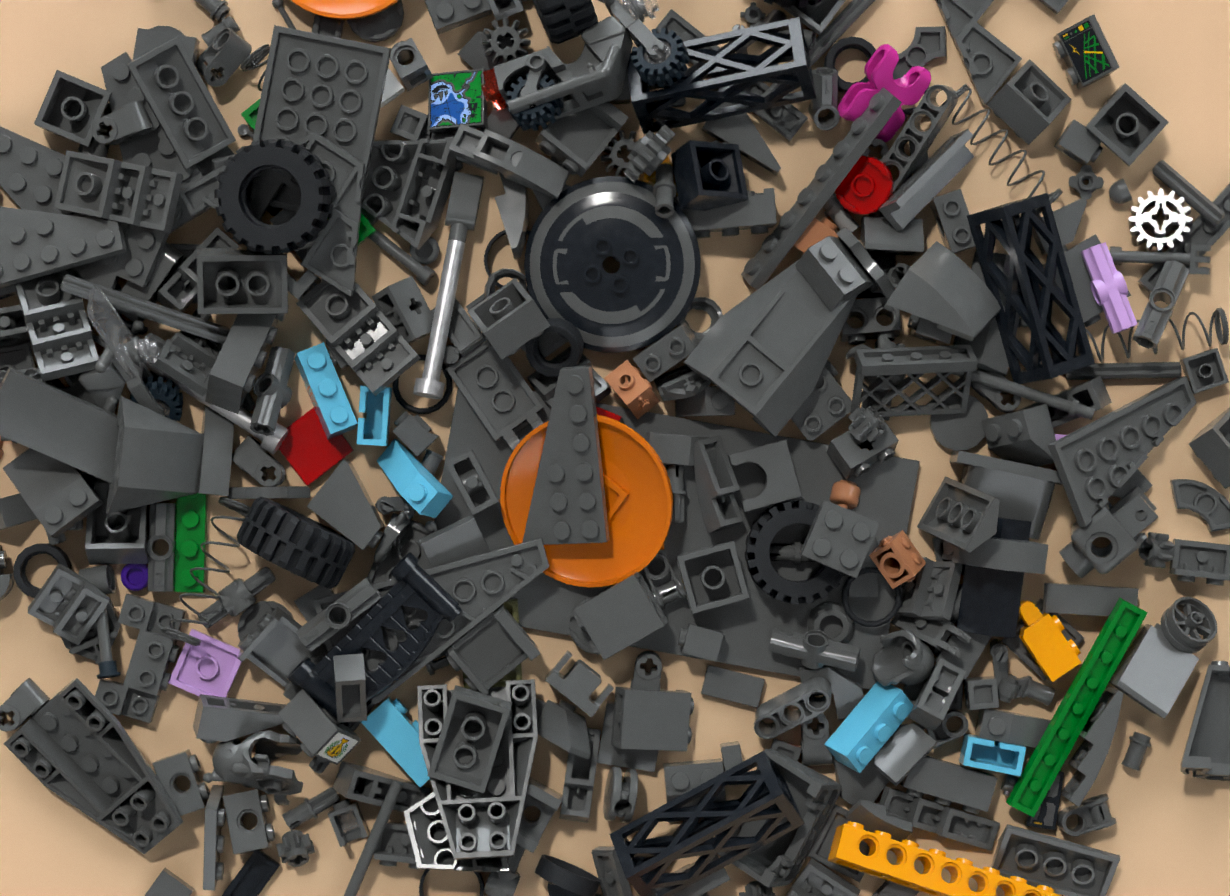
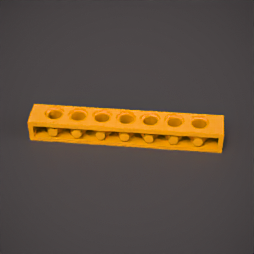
[828,821,1061,896]

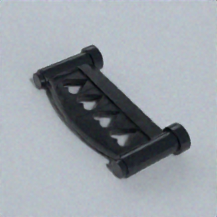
[287,552,462,727]

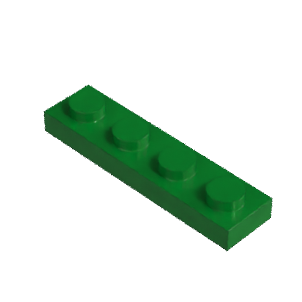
[174,493,208,593]

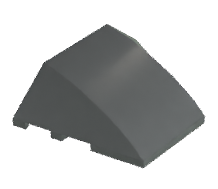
[362,137,456,250]
[883,241,1001,341]
[106,396,204,514]
[404,792,511,873]

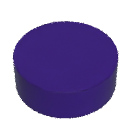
[121,564,148,591]

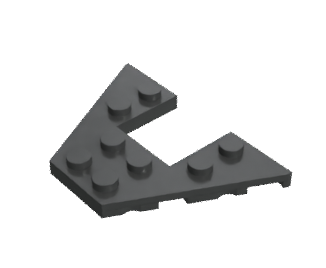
[935,0,1068,105]
[201,132,365,297]

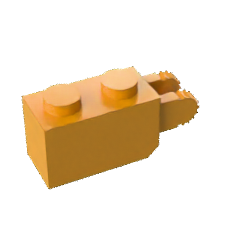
[1018,600,1082,682]

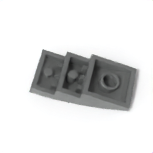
[54,150,183,233]
[14,268,99,382]
[296,280,421,396]
[1061,686,1123,807]

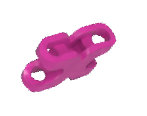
[838,44,931,142]

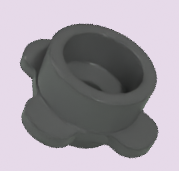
[1068,165,1104,200]

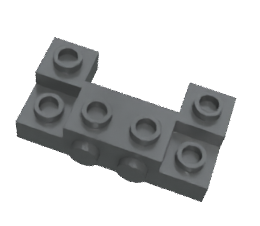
[95,594,186,723]

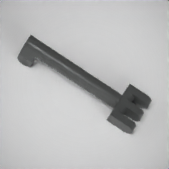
[361,207,436,287]
[1109,244,1211,274]

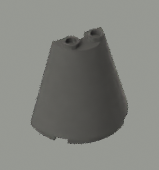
[1180,661,1230,781]

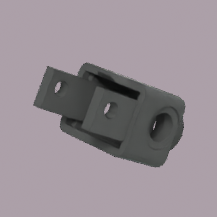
[1059,486,1158,578]

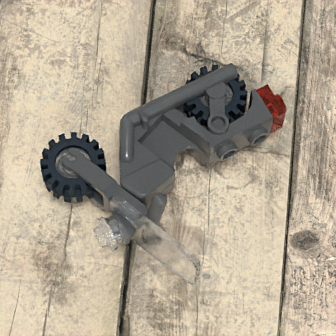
[482,0,689,131]
[0,287,183,444]

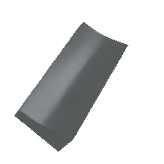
[0,368,119,484]

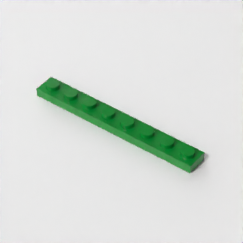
[1006,597,1148,818]

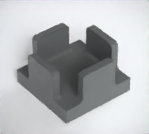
[545,650,614,717]

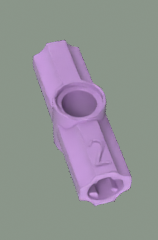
[1081,242,1138,334]

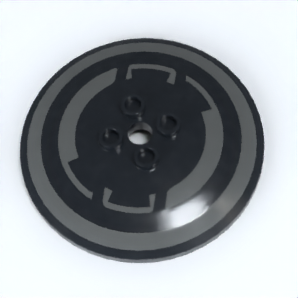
[524,176,701,353]

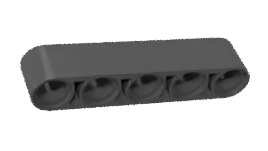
[879,85,958,211]

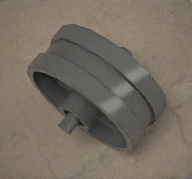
[1161,597,1217,653]

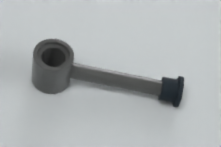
[78,564,121,679]

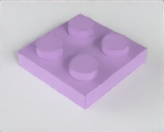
[168,629,242,697]

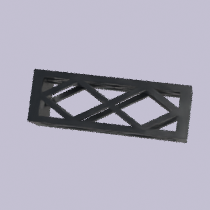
[627,17,816,134]
[967,193,1095,384]
[609,751,805,896]

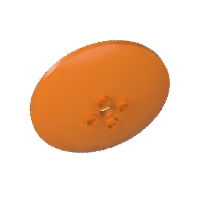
[500,415,673,588]

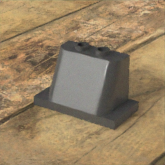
[950,450,1063,540]

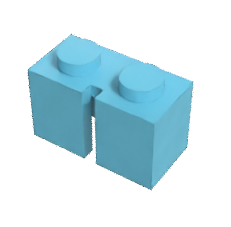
[357,385,392,446]
[959,733,1026,776]

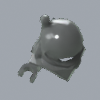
[203,730,303,805]

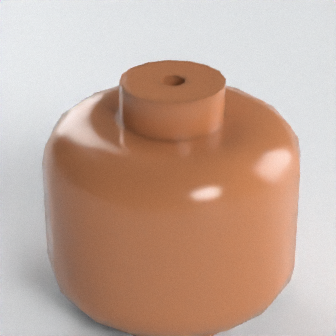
[830,480,861,509]

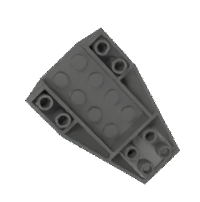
[683,259,857,437]
[4,678,183,854]
[417,679,538,860]

